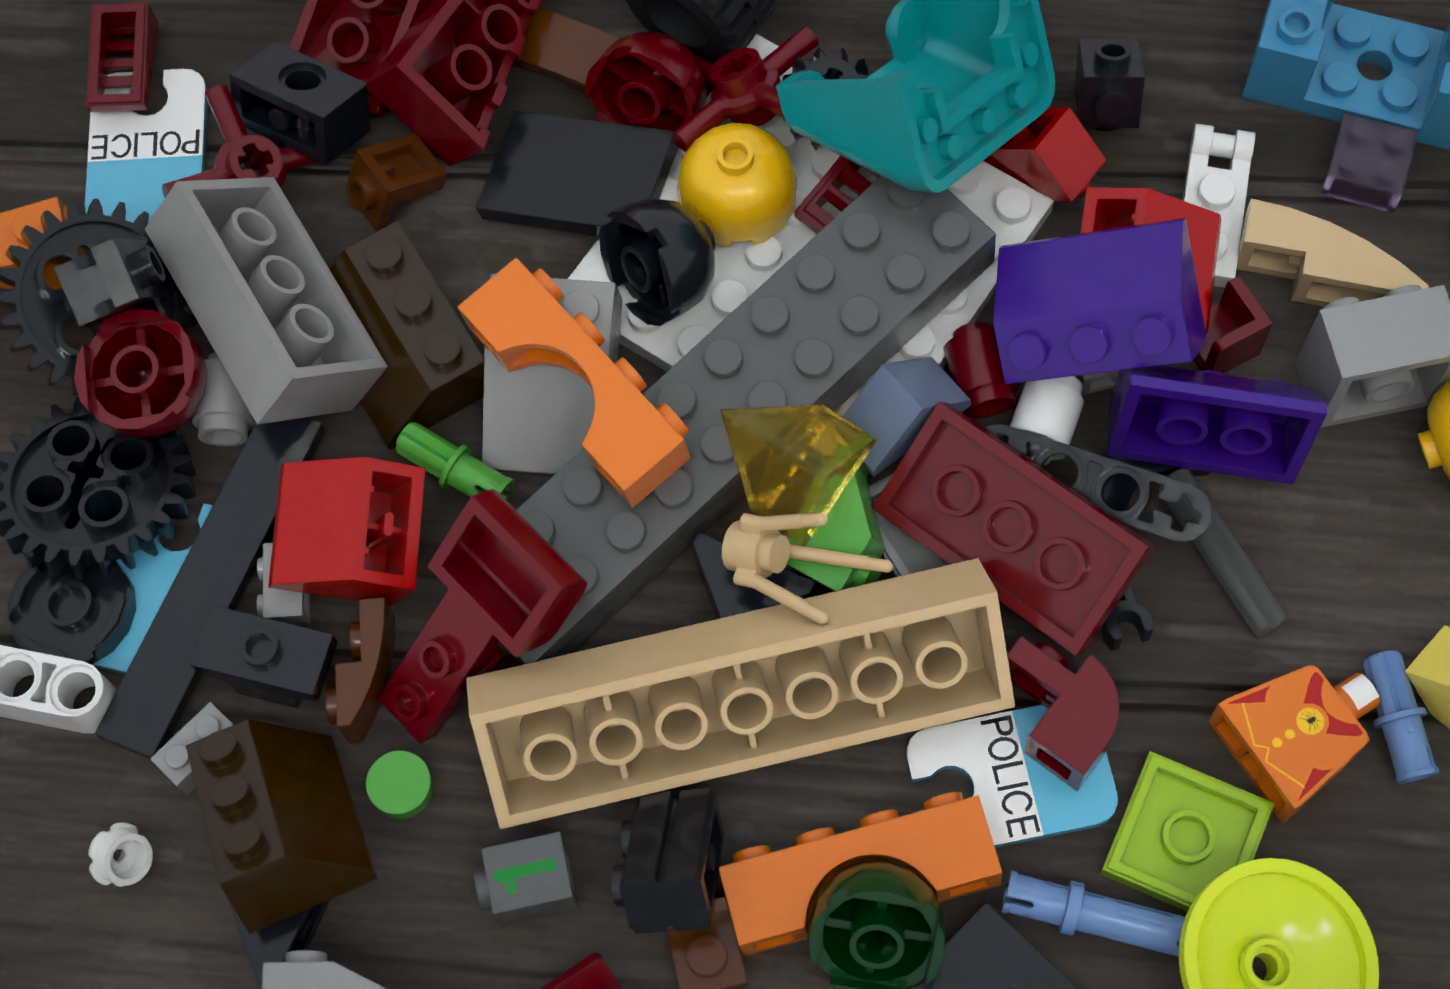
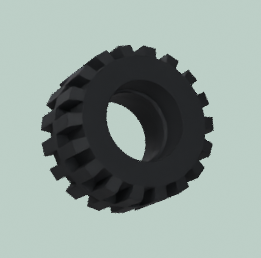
[625,0,777,63]

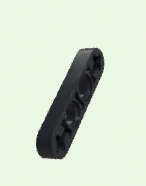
[984,424,1213,542]

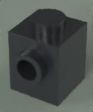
[1074,39,1145,131]

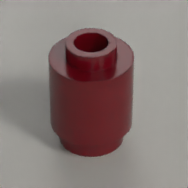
[943,322,1018,418]

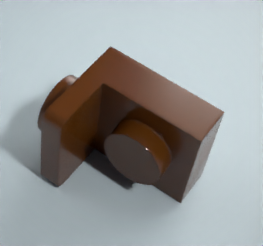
[346,133,447,229]
[667,897,748,989]

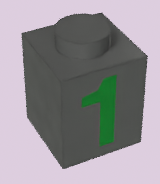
[474,832,579,927]

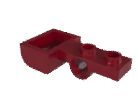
[378,489,587,744]

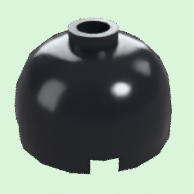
[599,198,715,326]

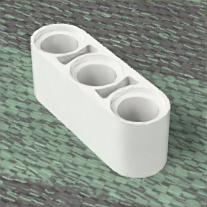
[0,645,117,733]

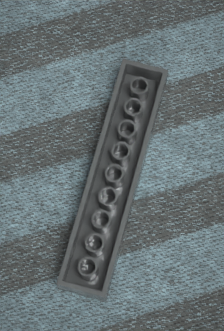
[516,176,996,664]

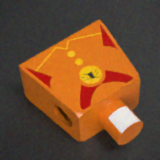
[1208,665,1380,824]

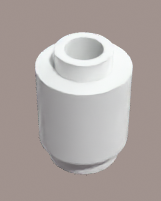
[1006,376,1084,465]

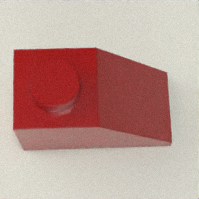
[983,107,1106,202]

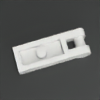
[1182,123,1255,288]

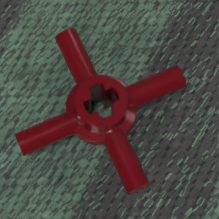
[671,27,819,152]
[162,84,318,198]

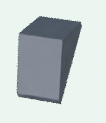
[834,357,971,477]

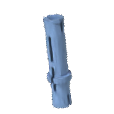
[1001,870,1185,957]

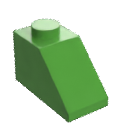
[786,446,885,592]

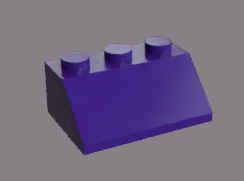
[993,218,1207,384]
[1106,365,1327,484]

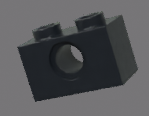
[229,41,370,166]

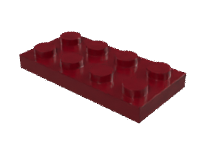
[872,402,1155,656]

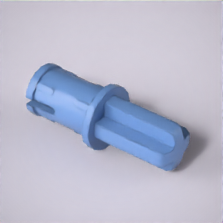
[1363,650,1440,784]

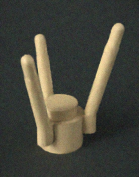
[722,513,893,625]

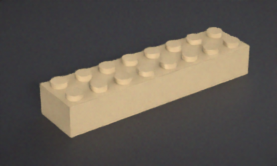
[466,558,1015,829]

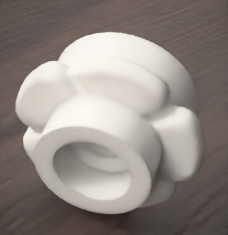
[88,822,153,887]

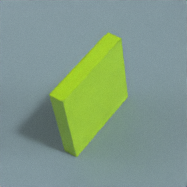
[1100,751,1275,912]

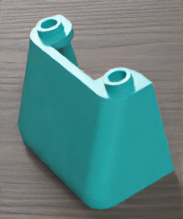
[776,0,1055,193]

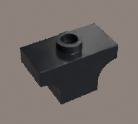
[54,238,175,327]
[189,605,338,709]

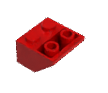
[1080,187,1222,333]
[268,457,425,607]

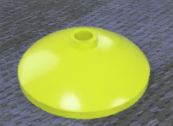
[1179,858,1379,989]

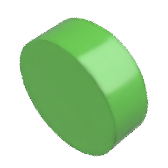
[366,750,434,819]

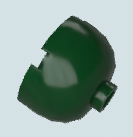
[808,861,945,989]

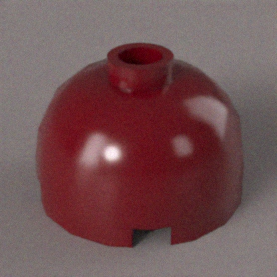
[584,32,707,131]
[74,309,208,437]

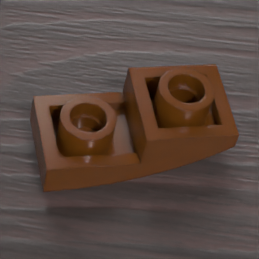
[513,8,620,93]
[326,598,395,744]

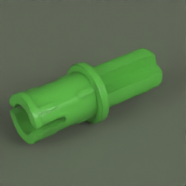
[396,422,515,501]

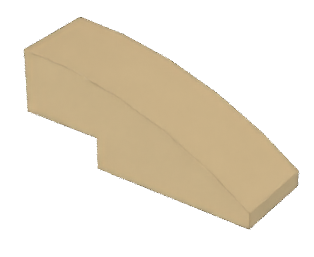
[1236,199,1429,307]

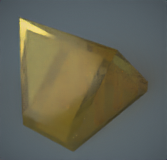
[720,404,877,546]

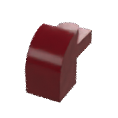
[1007,636,1119,792]

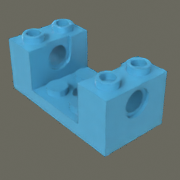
[1242,0,1450,150]

